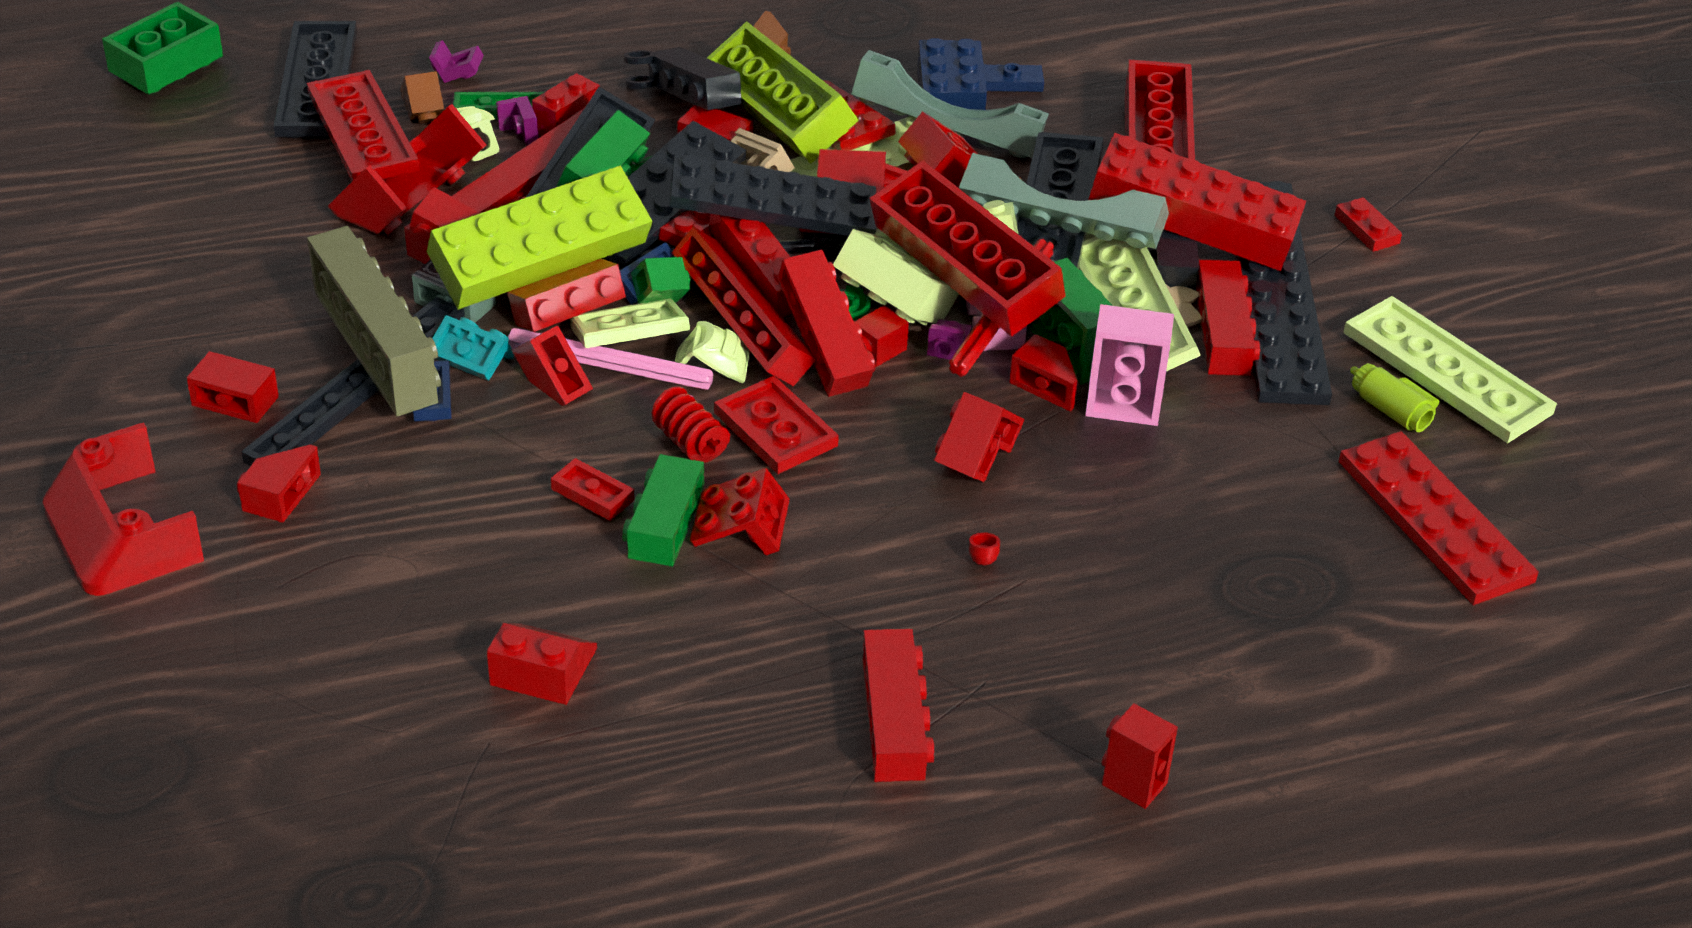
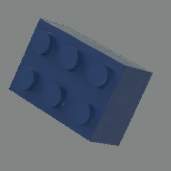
[917,38,987,110]

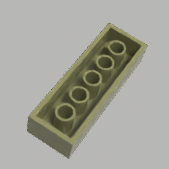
[307,226,441,417]

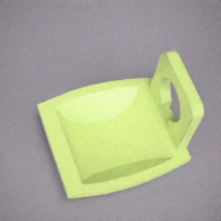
[456,106,499,161]
[675,321,750,383]

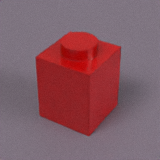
[857,305,909,367]

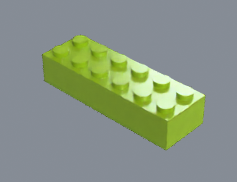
[707,22,858,164]
[427,165,653,310]

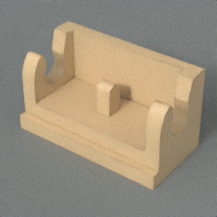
[731,128,795,172]

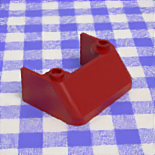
[328,104,487,235]
[43,422,204,596]

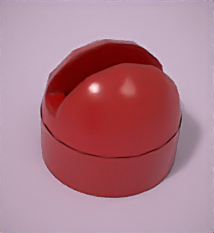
[969,533,1000,566]

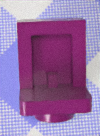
[429,40,484,83]

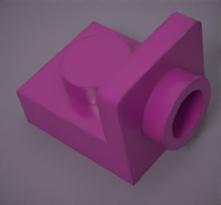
[496,96,538,146]
[927,319,972,360]

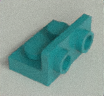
[432,315,514,381]

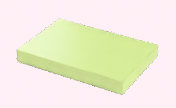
[570,298,690,348]

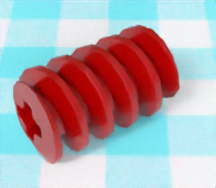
[651,387,730,463]

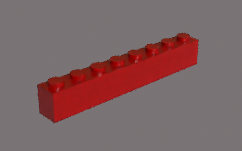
[404,109,584,264]

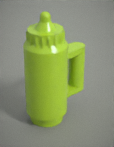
[1350,363,1439,432]

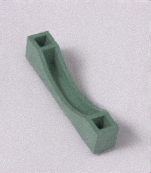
[851,50,1049,158]
[959,153,1169,249]

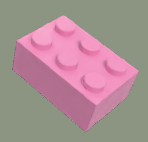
[1085,304,1174,426]

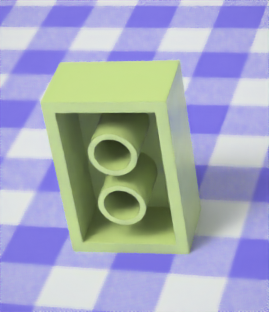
[833,229,959,326]

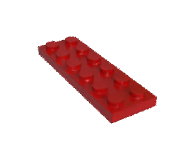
[307,70,420,181]
[1339,431,1539,605]

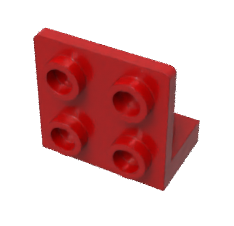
[690,468,790,555]

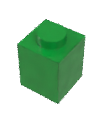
[631,257,690,304]

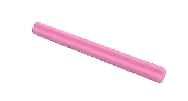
[508,328,713,390]

